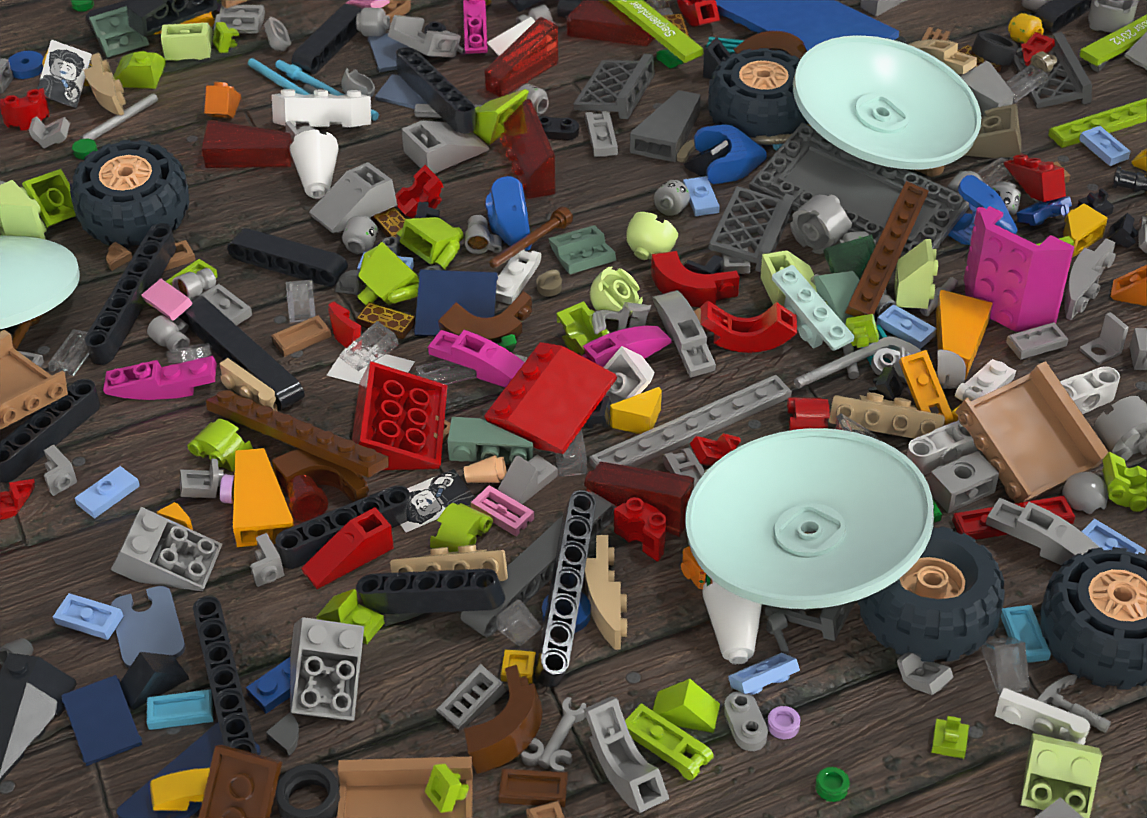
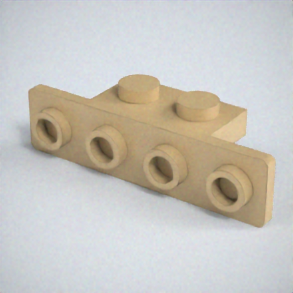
[829,393,945,439]
[390,545,508,581]

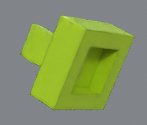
[212,22,239,53]
[846,314,879,348]
[931,716,969,759]
[425,764,469,813]

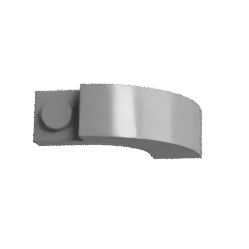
[583,696,669,813]

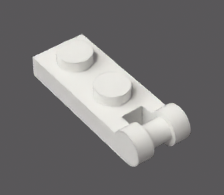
[496,249,541,304]
[955,359,1016,401]
[995,688,1090,745]

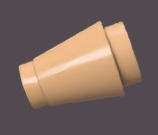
[464,455,507,483]

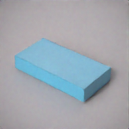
[1000,605,1051,664]
[147,689,213,730]

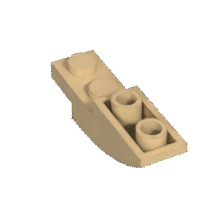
[907,40,977,74]
[84,53,126,116]
[584,535,627,650]

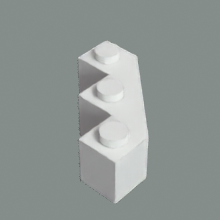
[272,89,371,127]

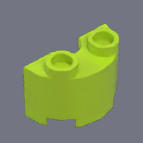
[557,301,610,356]
[187,419,253,472]
[1102,452,1147,511]
[430,503,493,552]

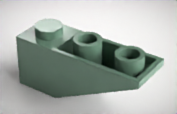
[447,417,533,464]

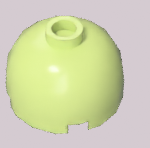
[626,212,678,260]
[590,267,643,320]

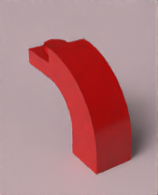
[677,0,720,27]
[651,251,739,307]
[700,301,797,353]

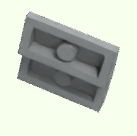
[214,5,265,33]

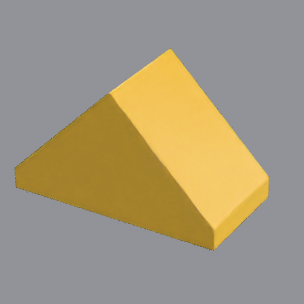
[610,387,662,434]

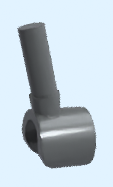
[766,611,790,654]

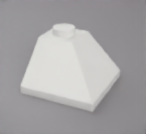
[603,346,655,404]

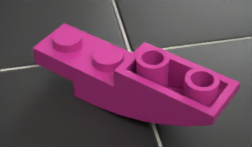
[463,0,488,54]
[583,326,672,367]
[428,330,525,388]
[103,356,217,400]

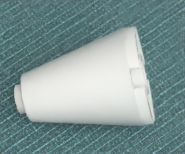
[290,130,338,199]
[703,580,762,664]

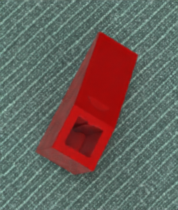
[1004,154,1066,202]
[302,507,394,589]

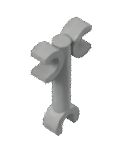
[521,697,586,772]

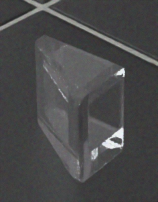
[497,599,541,647]

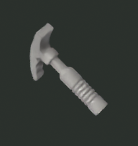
[1037,675,1111,733]

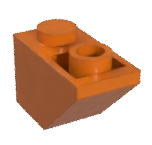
[205,82,241,118]

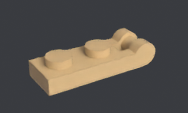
[220,358,278,411]

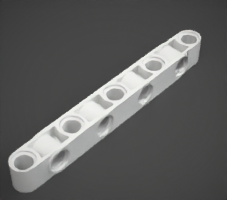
[907,367,1120,475]

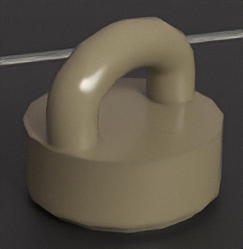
[1031,51,1057,76]
[536,269,562,296]

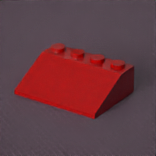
[484,342,617,454]
[352,361,448,470]

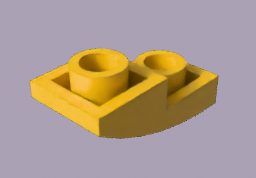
[150,768,210,811]

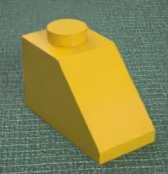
[1063,203,1108,258]

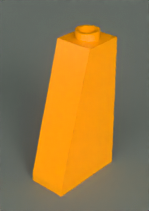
[936,290,993,380]
[233,448,294,547]

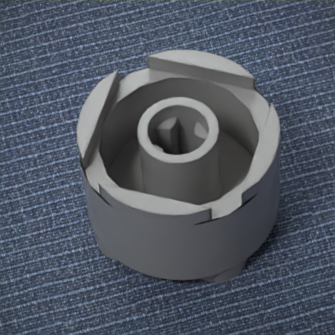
[1088,0,1138,33]
[790,194,852,254]
[1094,396,1147,461]

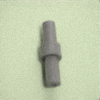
[920,277,958,316]

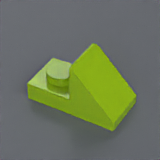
[316,589,384,644]

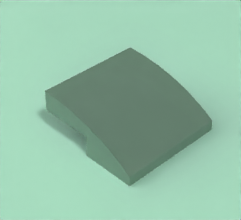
[89,6,149,58]
[549,225,616,274]
[814,271,875,325]

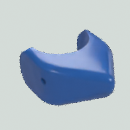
[694,125,767,185]
[948,175,1018,245]
[485,176,532,251]

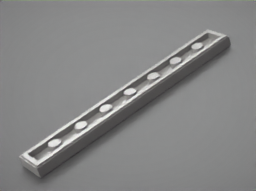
[589,375,792,481]

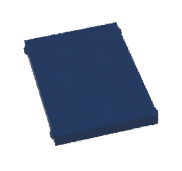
[61,675,142,766]

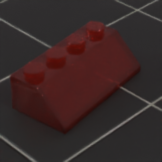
[500,99,556,199]

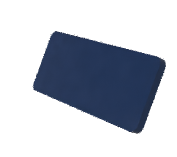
[117,721,261,818]

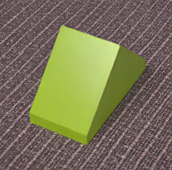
[653,679,720,733]

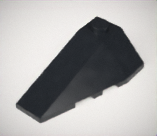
[0,653,77,783]

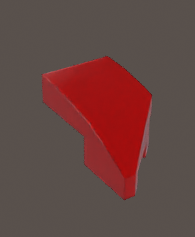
[1021,32,1055,67]
[328,302,361,351]
[689,433,741,466]
[0,479,35,520]

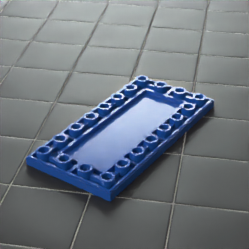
[716,0,899,52]

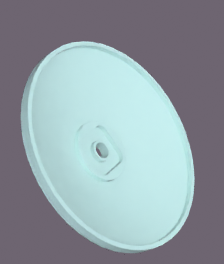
[793,36,981,169]
[0,235,80,329]
[686,428,934,609]

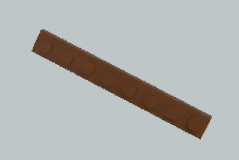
[845,181,929,317]
[206,390,388,478]

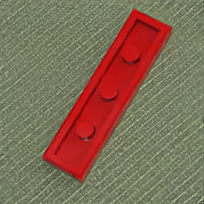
[952,496,1075,540]

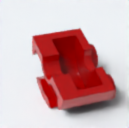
[0,88,50,131]
[395,165,444,218]
[787,397,830,431]
[614,497,666,562]

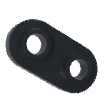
[533,116,579,140]

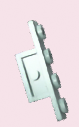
[772,265,855,351]

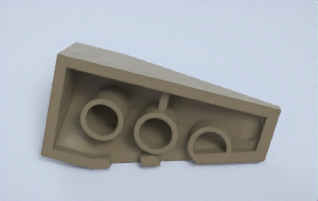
[963,104,1021,158]

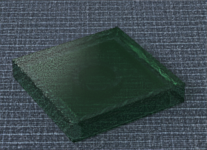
[823,234,889,283]

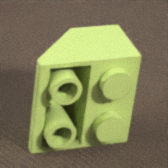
[161,23,213,61]
[0,180,46,240]
[894,239,938,309]
[760,250,817,307]
[1021,733,1102,818]

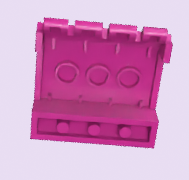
[963,206,1074,332]

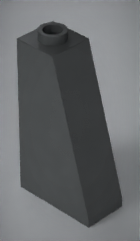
[630,90,701,162]

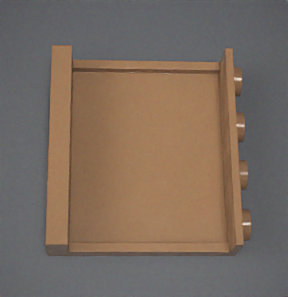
[0,330,68,430]
[955,361,1108,503]
[337,757,473,818]

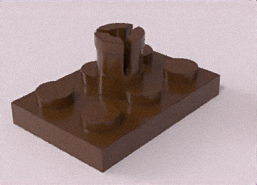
[199,744,282,818]

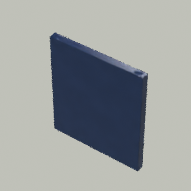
[414,270,498,337]

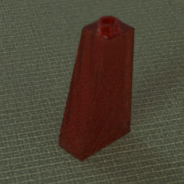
[567,0,655,46]
[484,17,558,97]
[202,120,292,168]
[584,461,694,537]

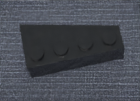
[127,0,218,37]

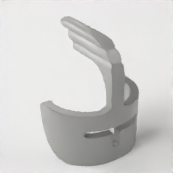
[592,302,651,334]
[900,346,966,389]

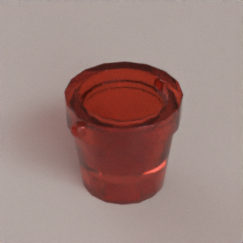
[287,475,328,522]

